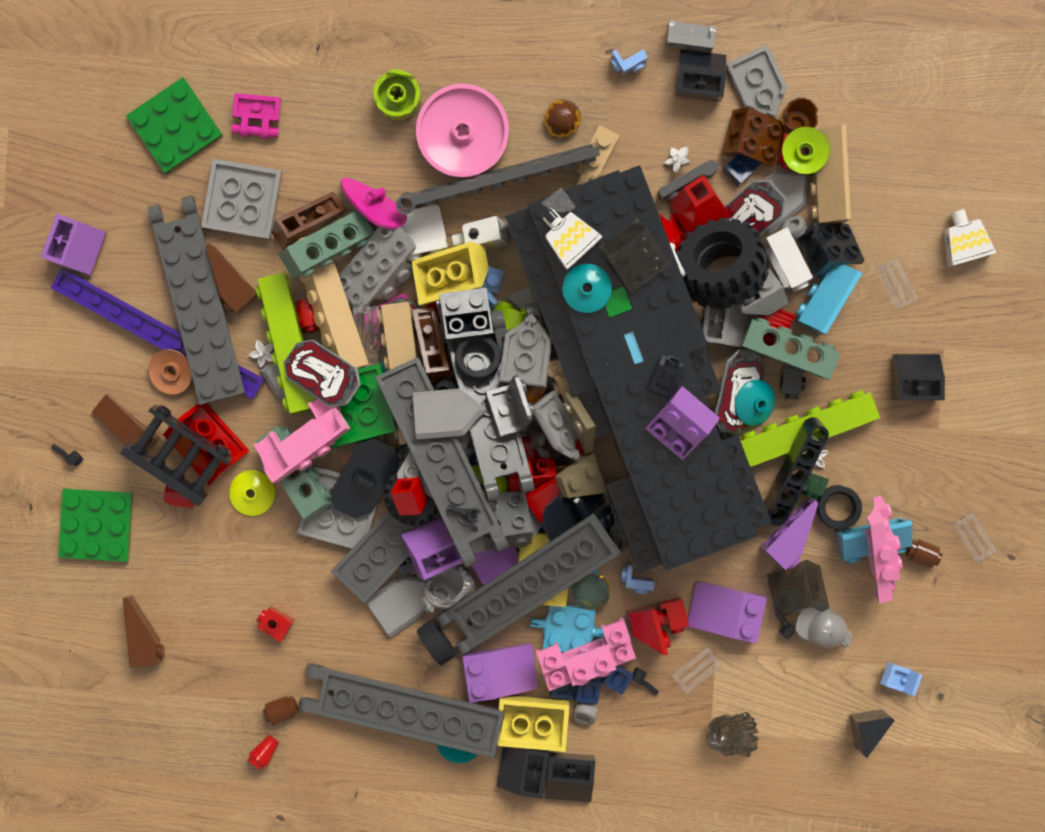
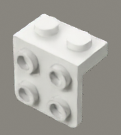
[401,205,449,261]

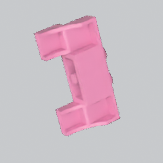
[254,399,351,483]
[865,496,903,604]
[535,617,636,691]

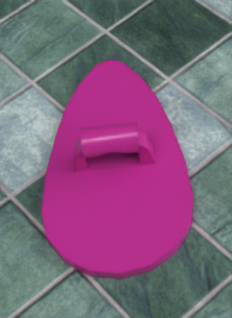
[340,177,407,229]

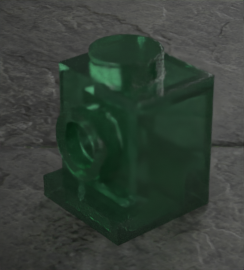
[801,473,829,500]

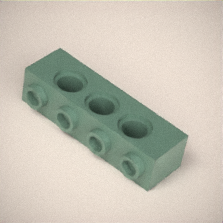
[278,210,374,279]
[740,317,841,380]
[256,426,333,519]

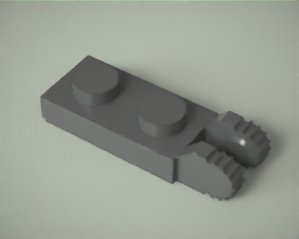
[657,160,719,201]

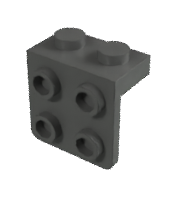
[485,375,535,438]
[484,490,533,551]

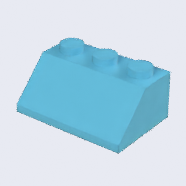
[795,264,863,336]
[834,517,912,563]

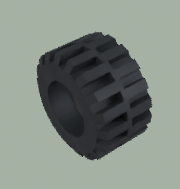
[384,471,439,526]

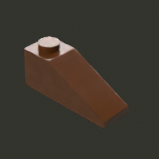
[271,192,346,250]
[206,243,258,314]
[411,307,449,383]
[92,394,160,453]
[123,595,165,668]

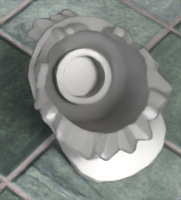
[421,566,474,613]
[796,603,853,648]

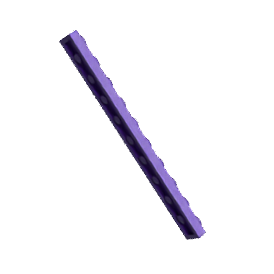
[51,268,265,399]

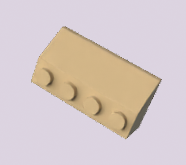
[810,125,851,224]

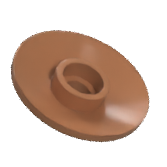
[148,349,192,395]

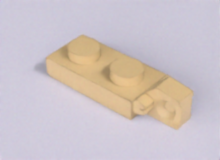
[576,125,620,186]
[548,357,570,403]

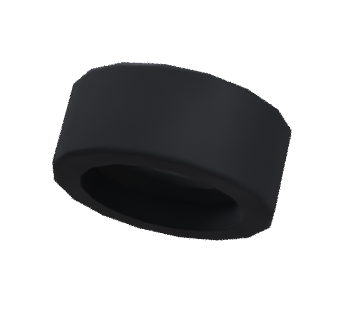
[455,336,500,382]
[816,485,862,530]
[417,619,456,666]

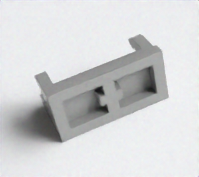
[666,20,716,53]

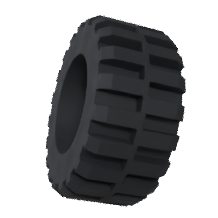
[676,218,769,309]

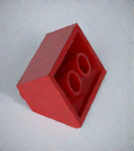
[163,403,250,486]

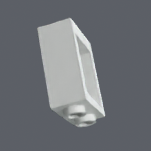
[763,227,813,292]

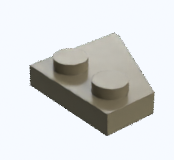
[562,391,596,454]
[555,452,608,498]

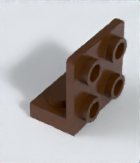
[721,107,784,167]

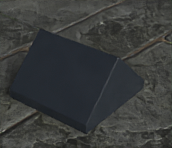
[850,709,895,758]

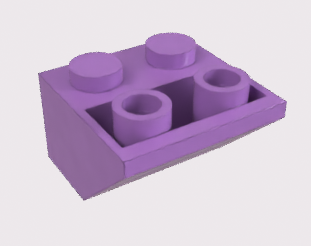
[41,213,107,275]
[645,386,720,460]
[401,516,463,580]

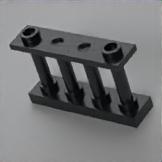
[120,404,233,506]

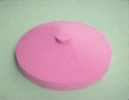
[416,84,509,178]

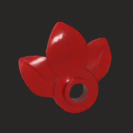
[659,213,685,252]

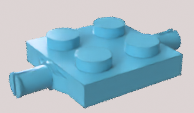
[530,604,605,652]

